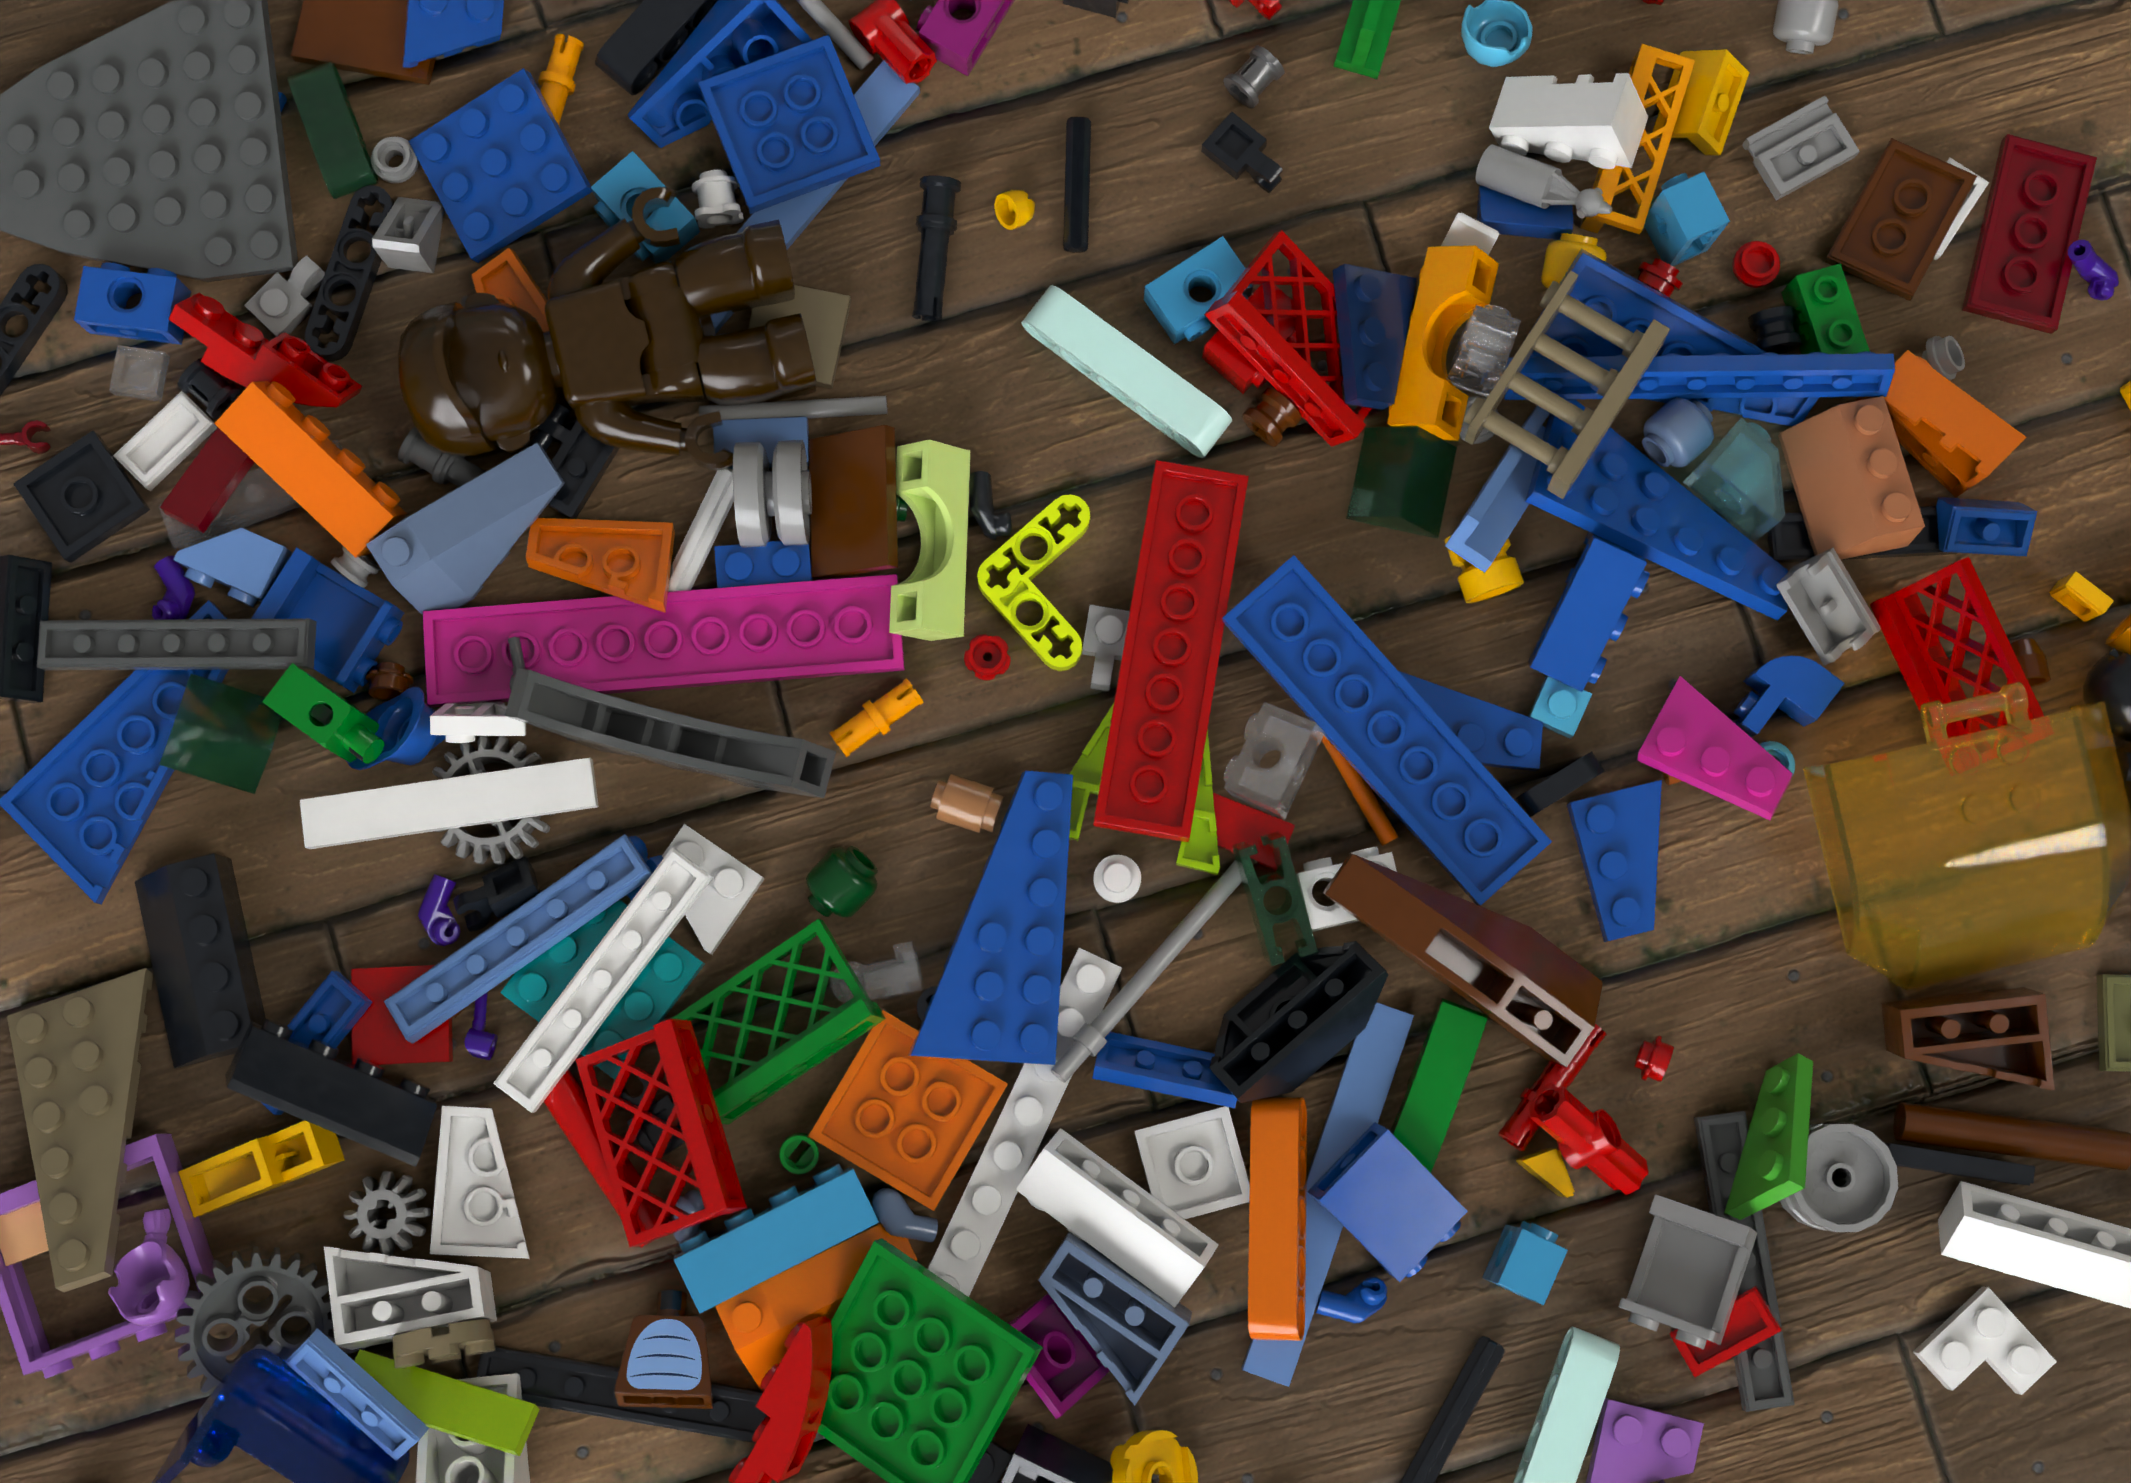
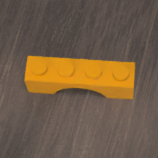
[1387,245,1499,441]

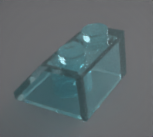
[1683,418,1785,542]

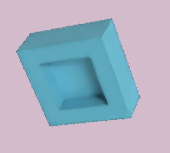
[1528,676,1592,739]

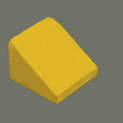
[1516,1148,1575,1198]

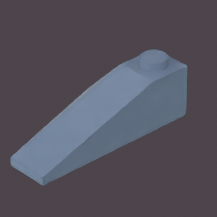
[366,442,565,615]

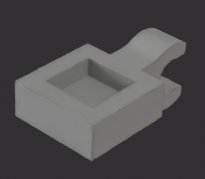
[244,256,325,337]
[1082,605,1130,692]

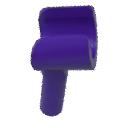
[464,992,498,1060]

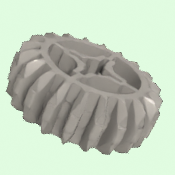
[432,736,556,865]

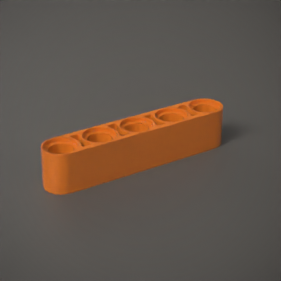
[1248,1097,1307,1341]

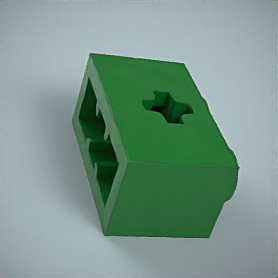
[1781,263,1870,354]

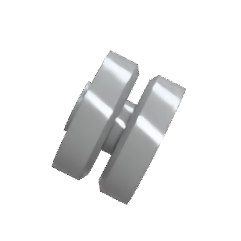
[733,440,812,548]
[1780,1124,1898,1232]

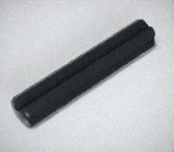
[1063,117,1091,253]

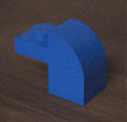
[1733,656,1845,738]

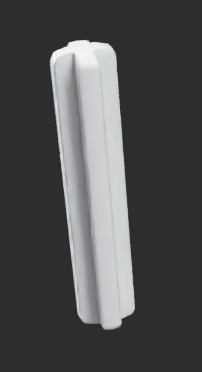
[668,468,734,592]

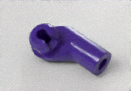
[2068,240,2119,300]
[418,874,460,946]

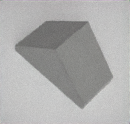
[372,197,444,273]

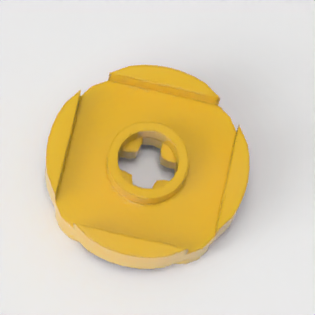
[1110,1430,1198,1483]

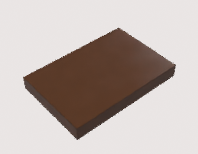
[291,0,436,85]
[1825,138,1977,301]
[809,425,898,580]

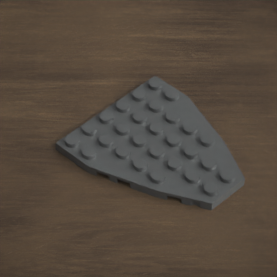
[0,0,298,282]

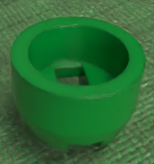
[780,1133,819,1174]

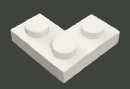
[1913,1286,2057,1395]

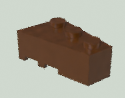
[1881,987,2055,1091]

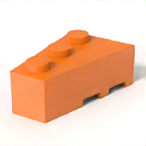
[1855,350,2027,498]

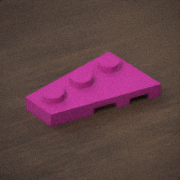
[1637,676,1793,821]

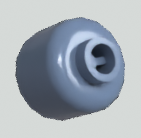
[1642,398,1714,468]

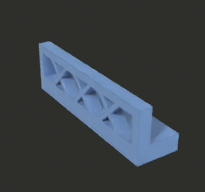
[1445,406,1549,573]

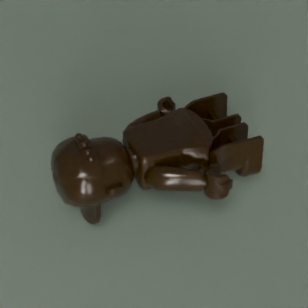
[398,187,816,470]

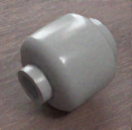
[1773,0,1838,54]

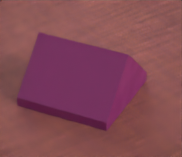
[1008,1293,1110,1419]

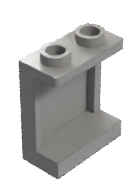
[1618,1194,1758,1349]

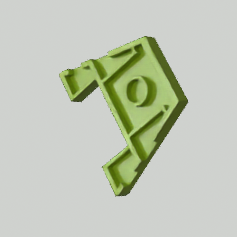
[1069,703,1220,875]

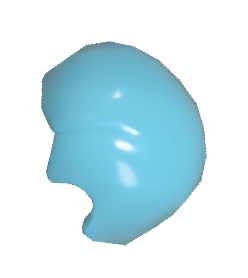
[1461,0,1533,67]

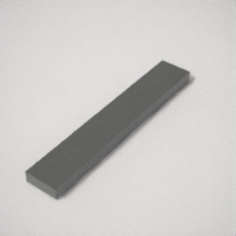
[37,618,317,670]
[1694,1111,1795,1412]

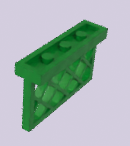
[1333,0,1401,79]
[671,919,886,1125]

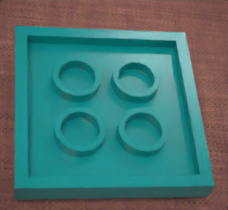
[500,900,705,1080]

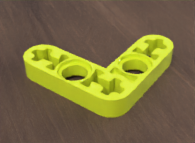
[977,494,1090,671]

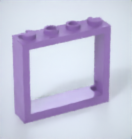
[0,1134,214,1379]

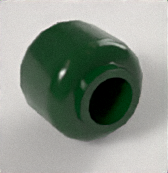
[806,846,878,918]

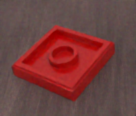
[351,965,453,1065]

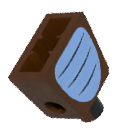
[615,1290,713,1409]

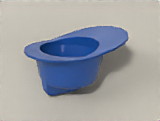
[346,686,446,770]

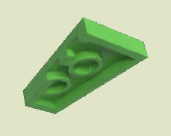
[1724,1053,1813,1220]

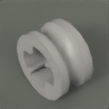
[331,546,380,588]

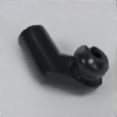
[969,471,1012,540]

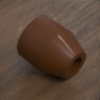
[2011,638,2051,687]

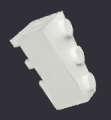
[1489,73,1648,169]
[324,1246,497,1350]

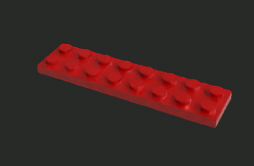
[1093,460,1249,842]

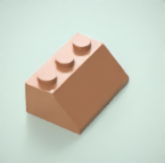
[1778,396,1925,560]

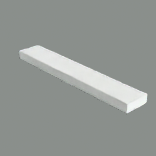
[300,758,599,849]
[493,847,713,1113]

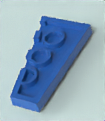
[1399,671,1543,771]

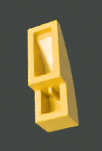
[178,1120,345,1218]

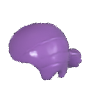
[108,1209,190,1326]

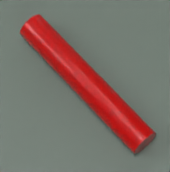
[543,1068,670,1248]

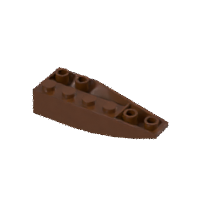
[1323,853,1603,1068]

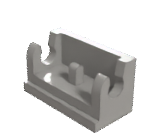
[1776,548,1881,666]

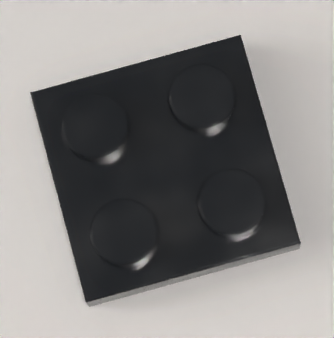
[13,431,150,563]

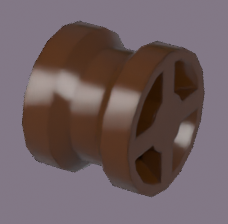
[1242,388,1302,447]

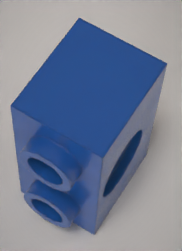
[74,262,191,345]

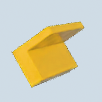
[1653,49,1749,155]

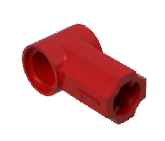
[848,0,937,84]

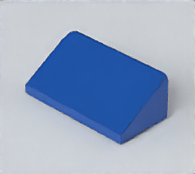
[1476,186,1573,240]
[1936,497,2038,556]

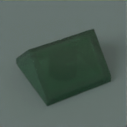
[1346,426,1457,539]
[159,674,282,794]

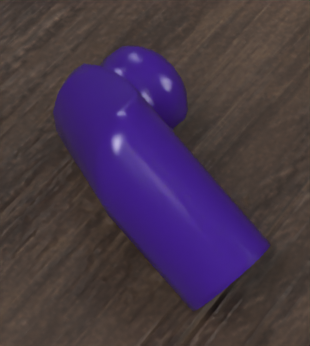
[152,555,195,620]

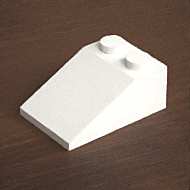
[416,1373,530,1483]

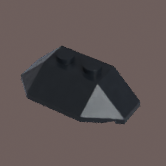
[1209,941,1388,1103]

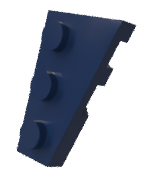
[1333,264,1417,410]

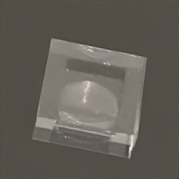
[109,345,170,402]

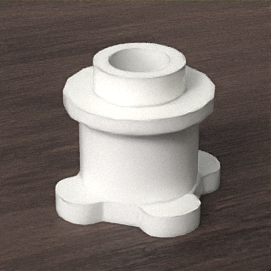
[692,170,744,228]

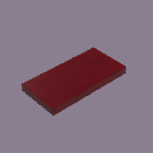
[1962,134,2097,334]

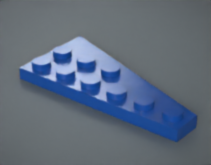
[1522,248,1819,426]
[1525,399,1788,621]
[0,600,229,905]
[908,771,1073,1065]

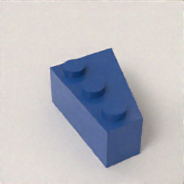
[1528,531,1650,692]

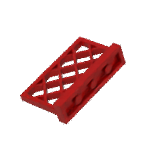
[1204,230,1372,447]
[1869,557,2053,776]
[575,1019,747,1247]

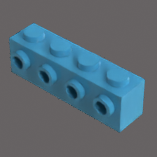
[674,1163,879,1314]

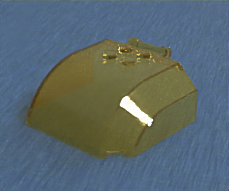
[1804,682,2131,990]

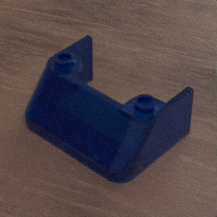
[152,1349,410,1483]

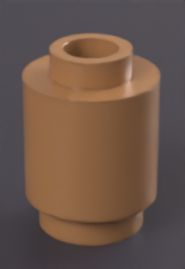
[930,774,1004,833]

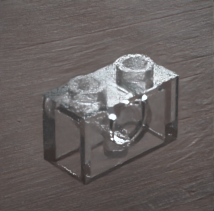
[1224,702,1324,820]

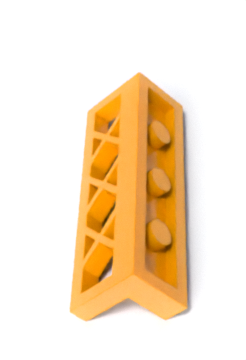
[1580,44,1695,235]

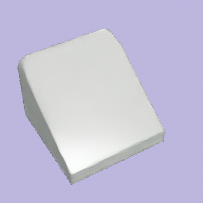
[1441,212,1499,255]

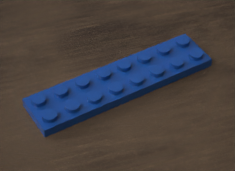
[1222,555,1552,906]

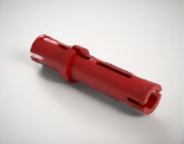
[1498,1024,1607,1152]

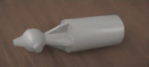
[1476,144,1612,218]

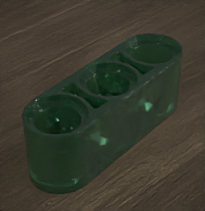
[287,61,379,199]

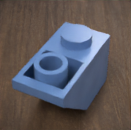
[173,527,292,608]

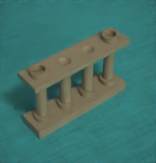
[1464,270,1670,499]

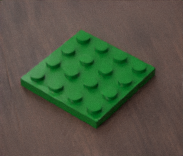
[817,1238,1043,1483]

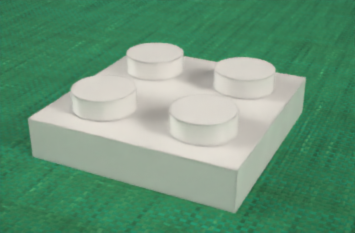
[1134,1106,1250,1219]

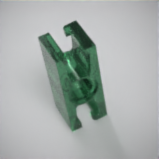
[1232,832,1318,966]

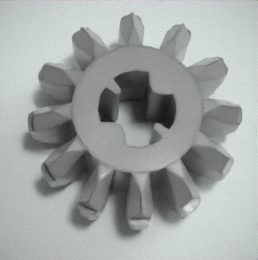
[344,1171,431,1256]

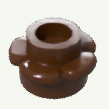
[365,662,414,701]

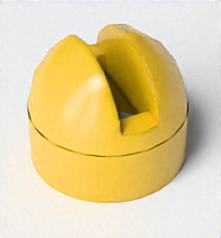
[994,190,1035,230]

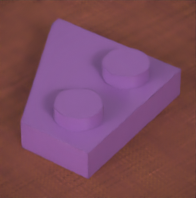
[1586,1398,1704,1483]

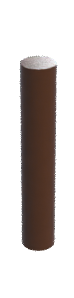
[1893,1102,2131,1170]

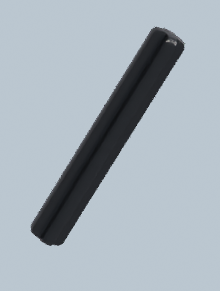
[1400,1336,1505,1483]

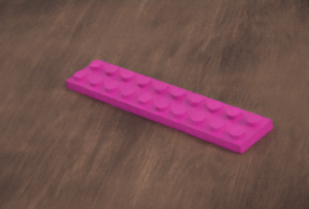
[423,574,905,708]

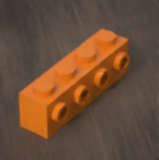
[214,381,407,558]

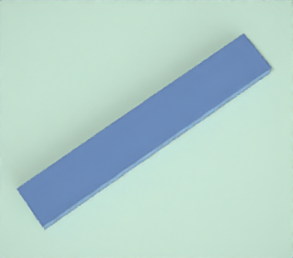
[384,834,652,1044]

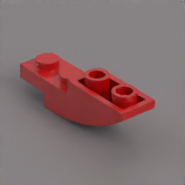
[168,292,363,407]
[728,1315,833,1483]

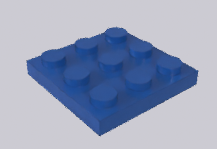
[698,35,880,214]
[409,68,593,263]

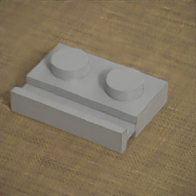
[1742,96,1860,201]

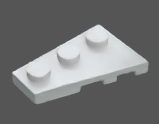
[430,1106,530,1259]

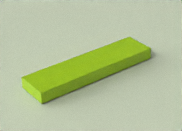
[354,1349,540,1456]

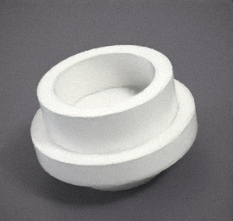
[1093,855,1141,903]

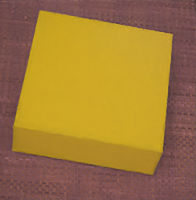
[2049,571,2114,622]

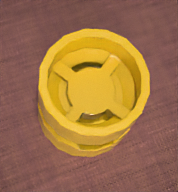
[1444,536,1524,603]

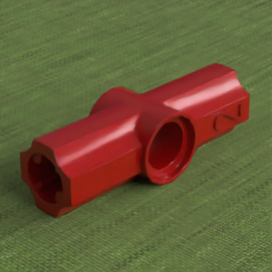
[1528,1083,1649,1195]

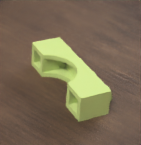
[889,440,970,641]

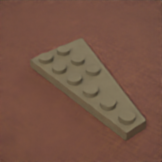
[7,968,153,1293]

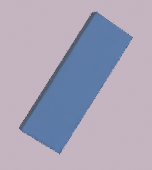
[285,1328,429,1461]

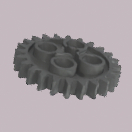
[175,1246,335,1409]

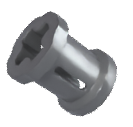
[1223,45,1285,108]

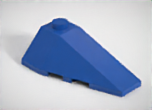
[627,0,813,148]

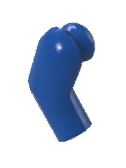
[1315,1277,1387,1323]

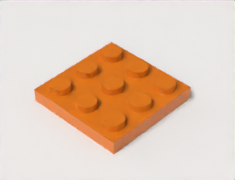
[808,1010,1008,1211]

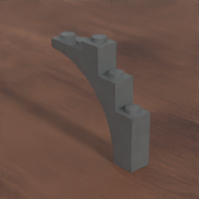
[505,668,836,798]

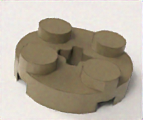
[392,1319,496,1369]

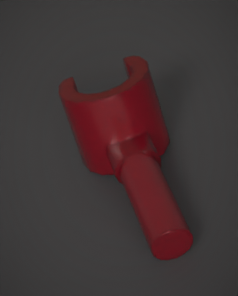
[0,420,51,454]

